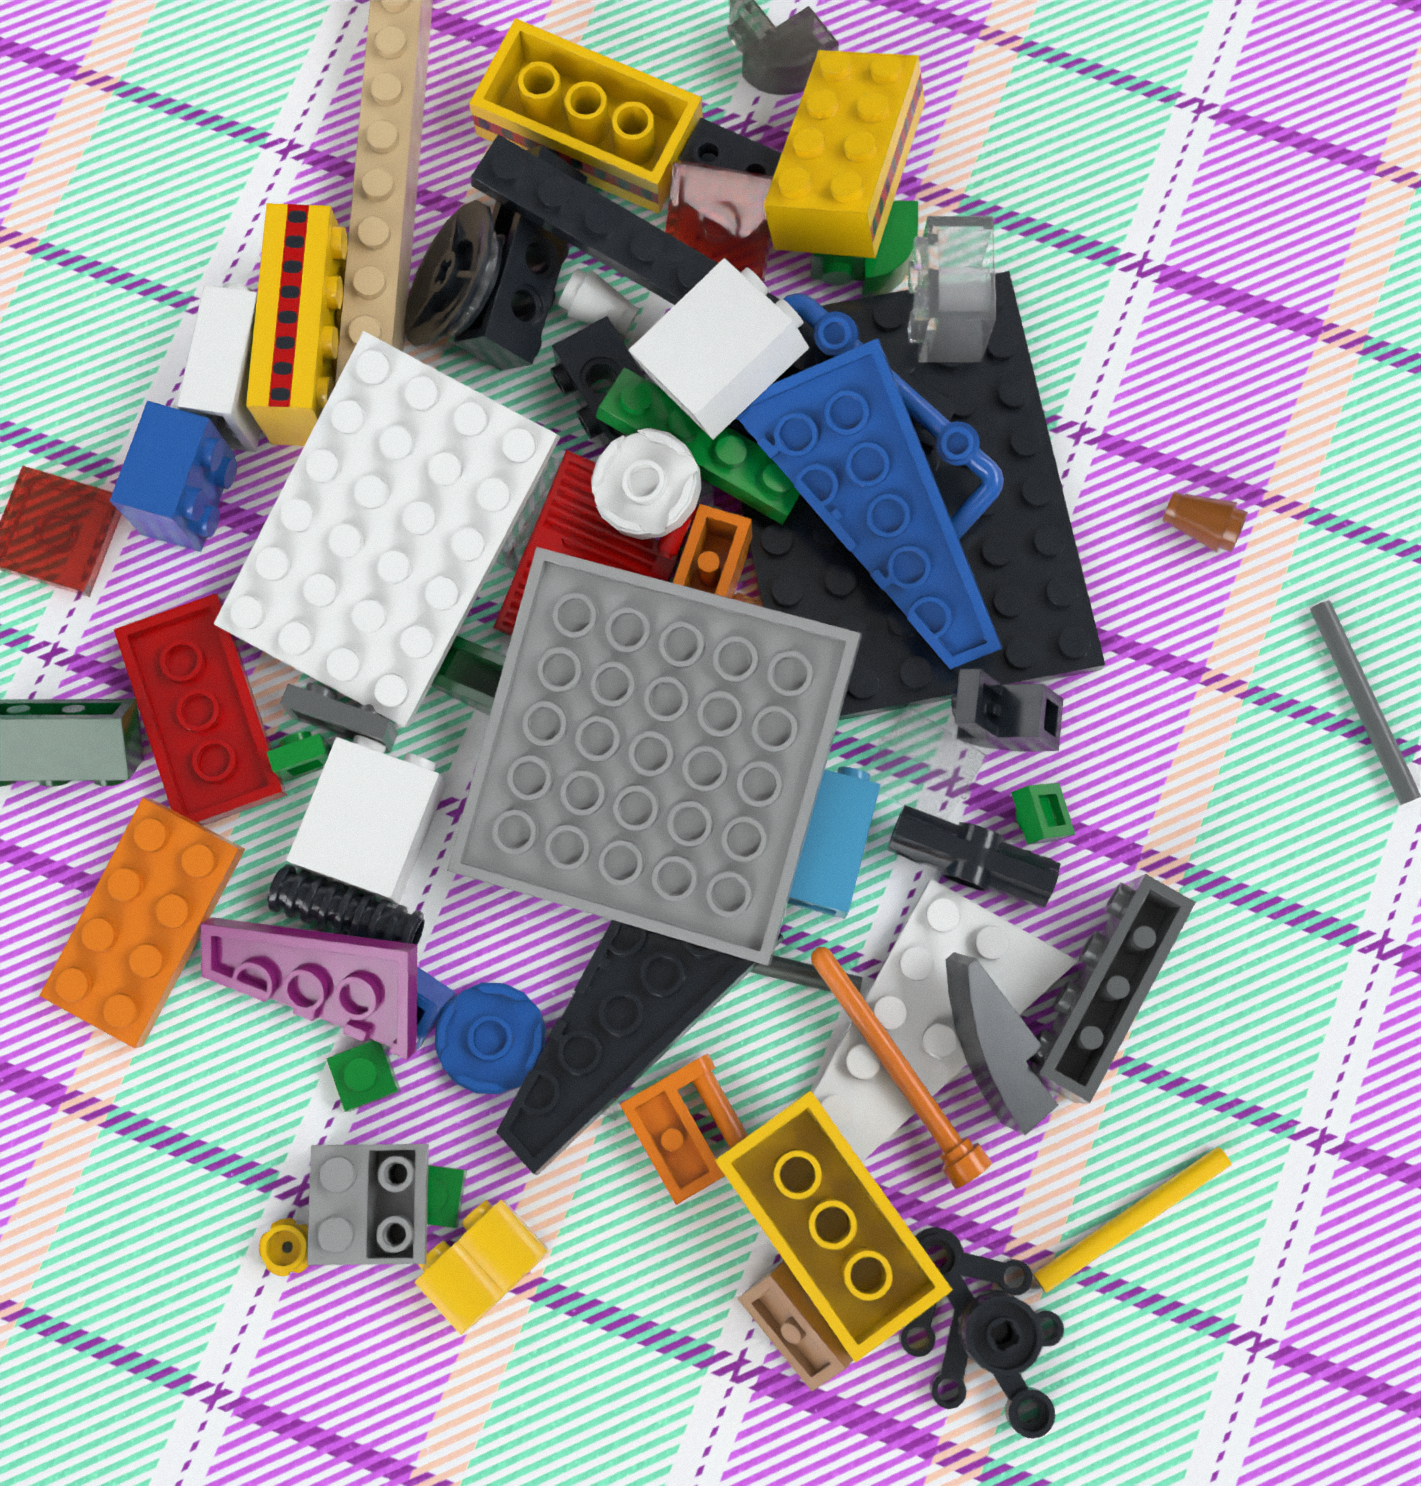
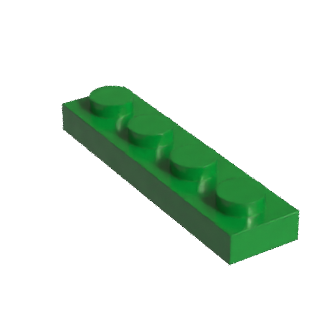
[596,367,800,525]

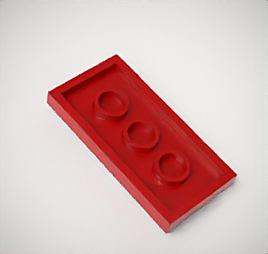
[114,593,287,826]

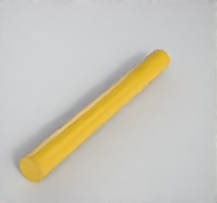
[1032,1146,1232,1294]

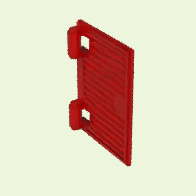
[493,450,698,637]

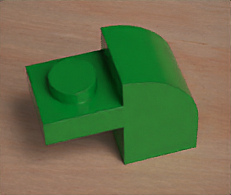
[811,200,918,298]

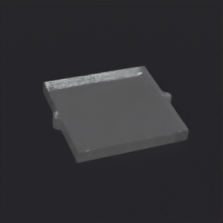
[865,705,988,820]

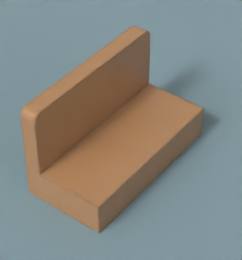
[738,1260,853,1391]

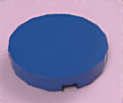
[435,982,547,1095]

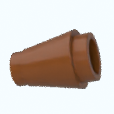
[1163,491,1248,552]

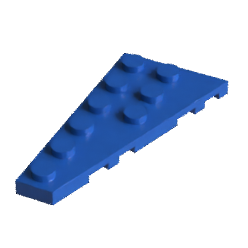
[736,339,1002,669]

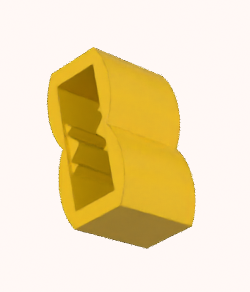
[414,1200,550,1335]

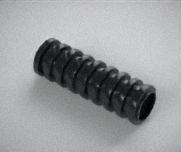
[267,864,425,945]

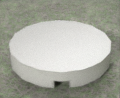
[591,428,701,540]

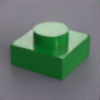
[267,731,331,782]
[1011,783,1076,845]
[326,1040,401,1112]
[427,1165,467,1228]

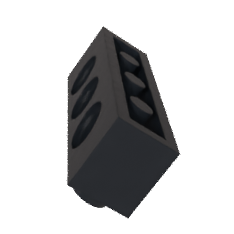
[453,145,588,370]
[550,316,714,508]

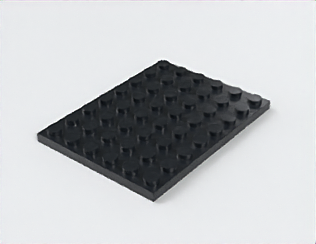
[728,271,1105,721]

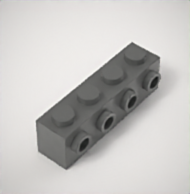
[1028,874,1196,1103]

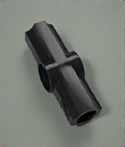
[887,805,1061,909]

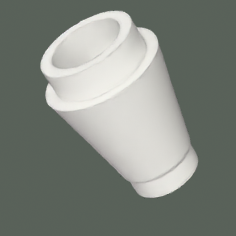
[558,268,639,336]

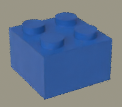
[110,401,237,552]

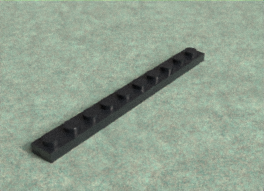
[471,134,959,454]

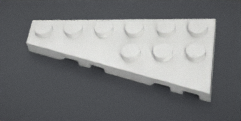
[813,879,1078,1162]

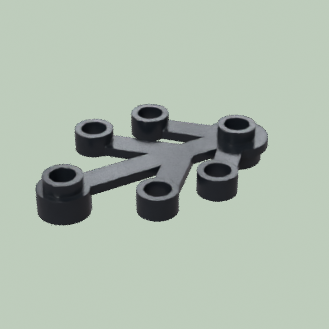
[899,1227,1064,1439]

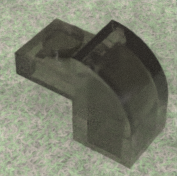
[727,0,839,95]

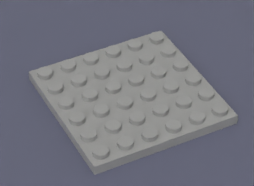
[447,547,862,966]

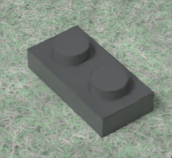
[280,683,398,753]

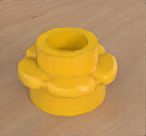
[259,1218,309,1276]

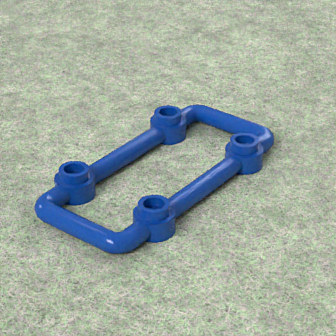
[744,293,1004,540]

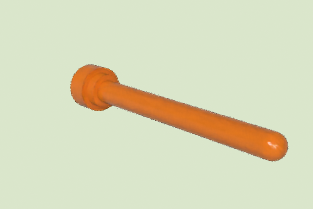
[811,947,992,1189]

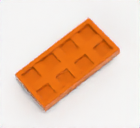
[39,797,245,1048]

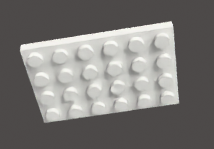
[214,331,560,727]

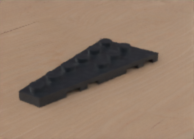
[496,920,784,1176]

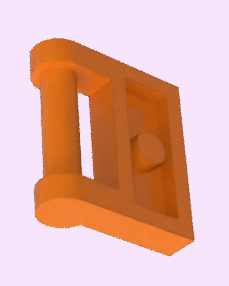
[620,1053,748,1205]

